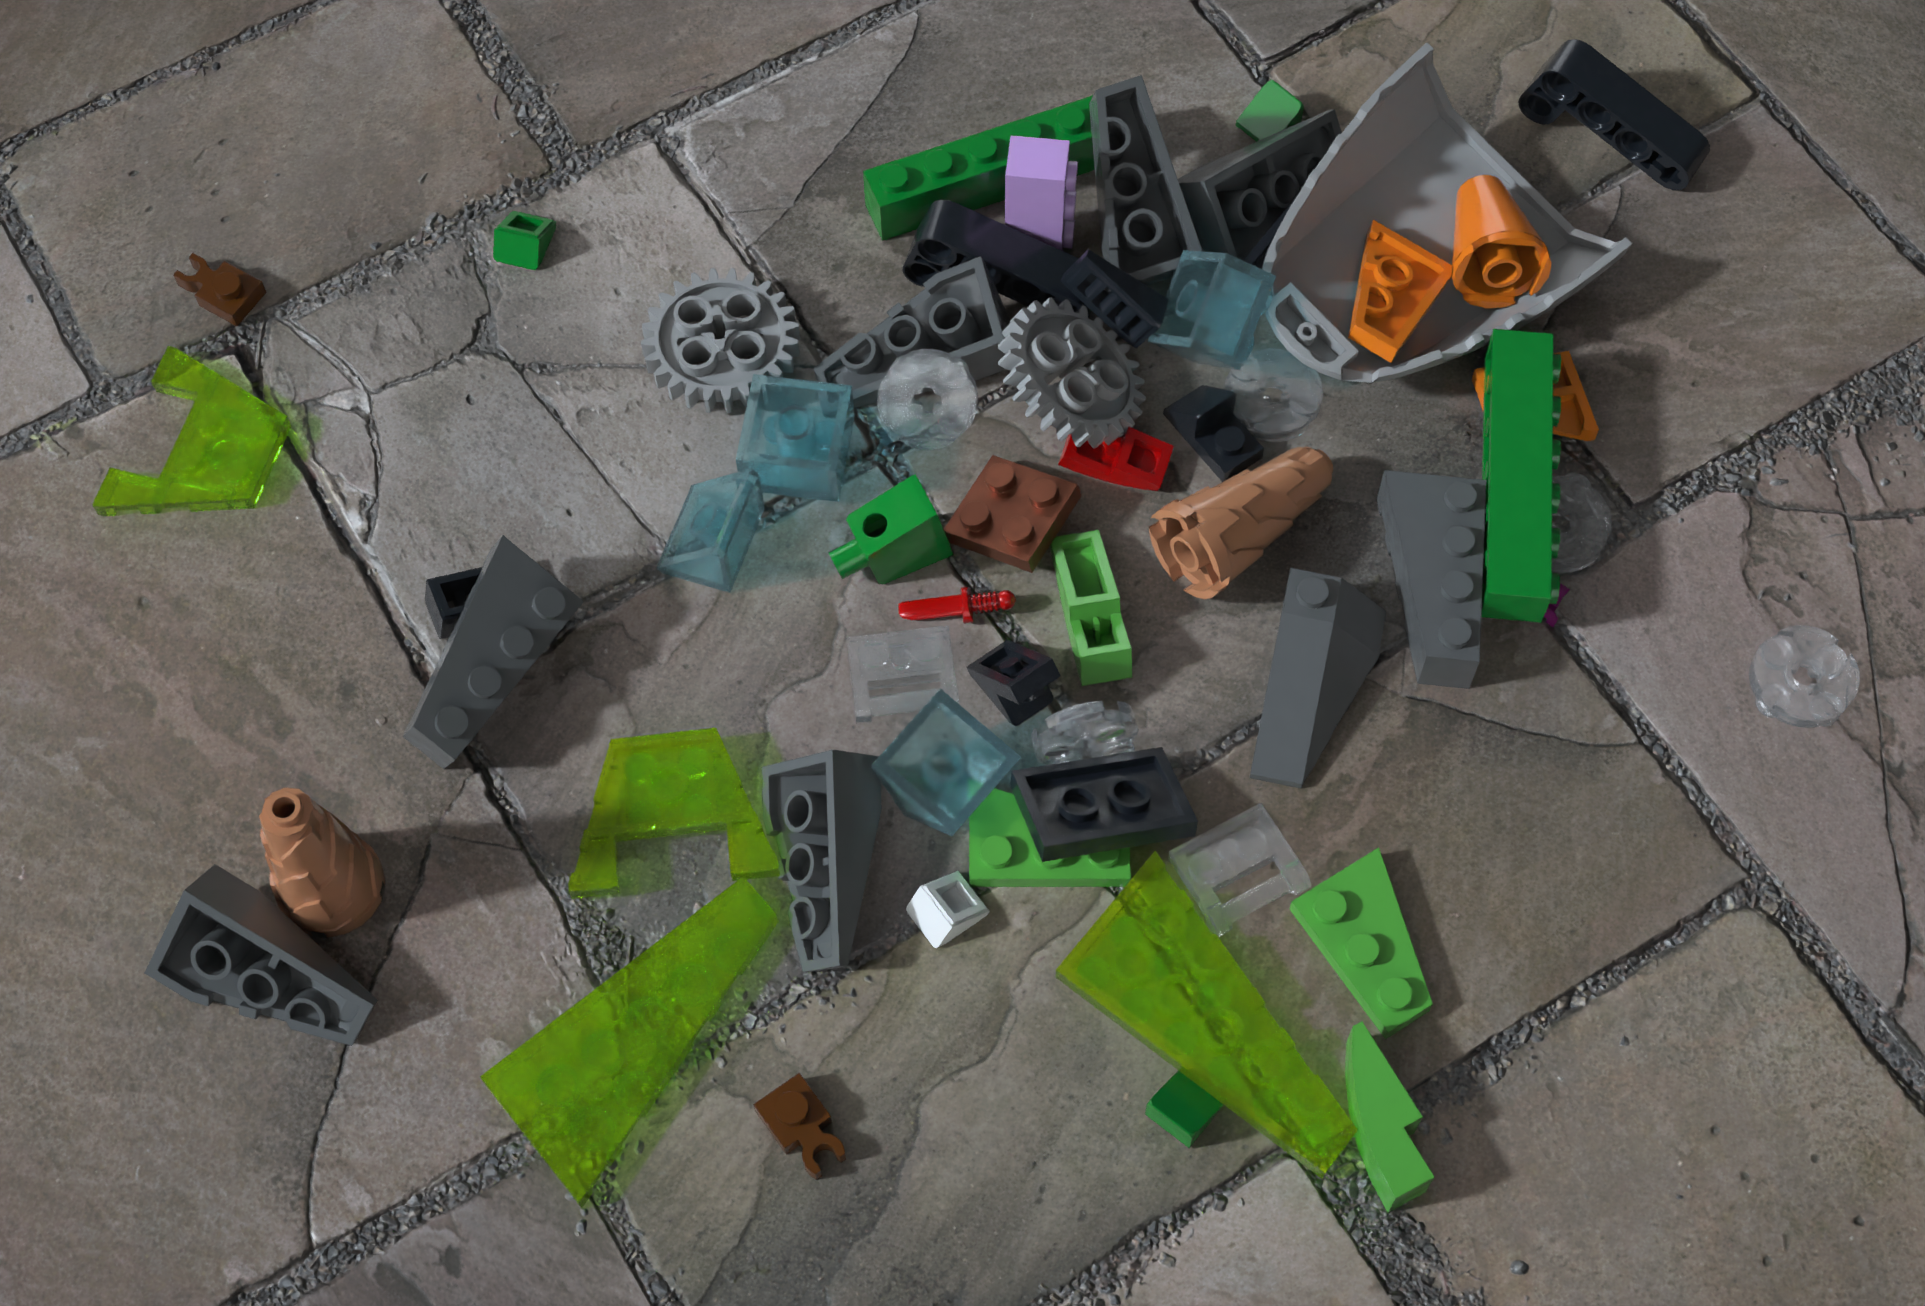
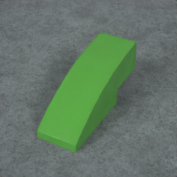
[1050,530,1132,686]
[1345,1021,1434,1213]

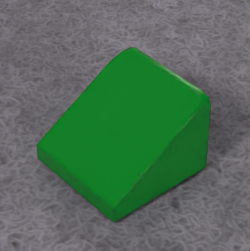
[1235,80,1304,142]
[493,211,557,270]
[1145,1070,1223,1148]

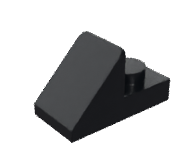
[1163,385,1264,482]
[966,640,1061,726]

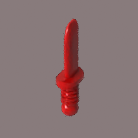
[898,587,1016,624]

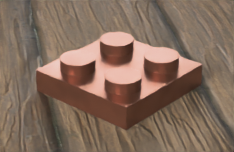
[944,455,1081,573]

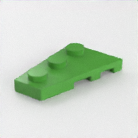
[969,780,1131,887]
[1289,847,1433,1039]

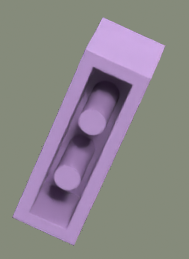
[1005,135,1078,251]

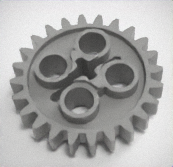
[641,268,800,413]
[998,298,1146,448]

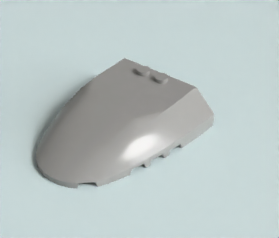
[1261,42,1633,383]

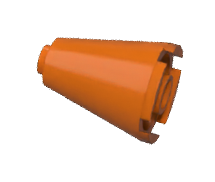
[1452,175,1552,309]

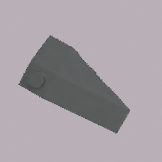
[1178,109,1342,271]
[814,256,1010,414]
[1249,568,1386,788]
[761,750,882,973]
[144,864,378,1046]

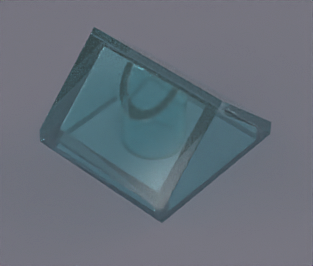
[656,468,765,593]
[871,688,1021,837]

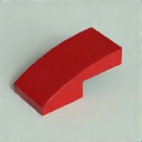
[1058,427,1174,491]

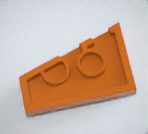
[1348,220,1452,363]

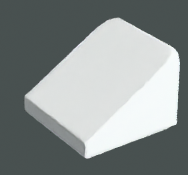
[906,871,990,948]

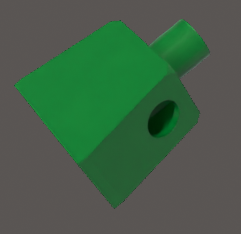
[828,474,954,584]

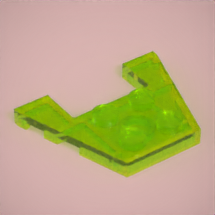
[92,346,291,516]
[568,728,780,899]

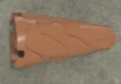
[1149,446,1333,599]
[259,788,385,938]

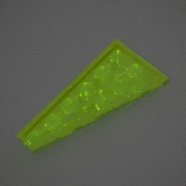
[1055,851,1358,1179]
[480,876,778,1209]

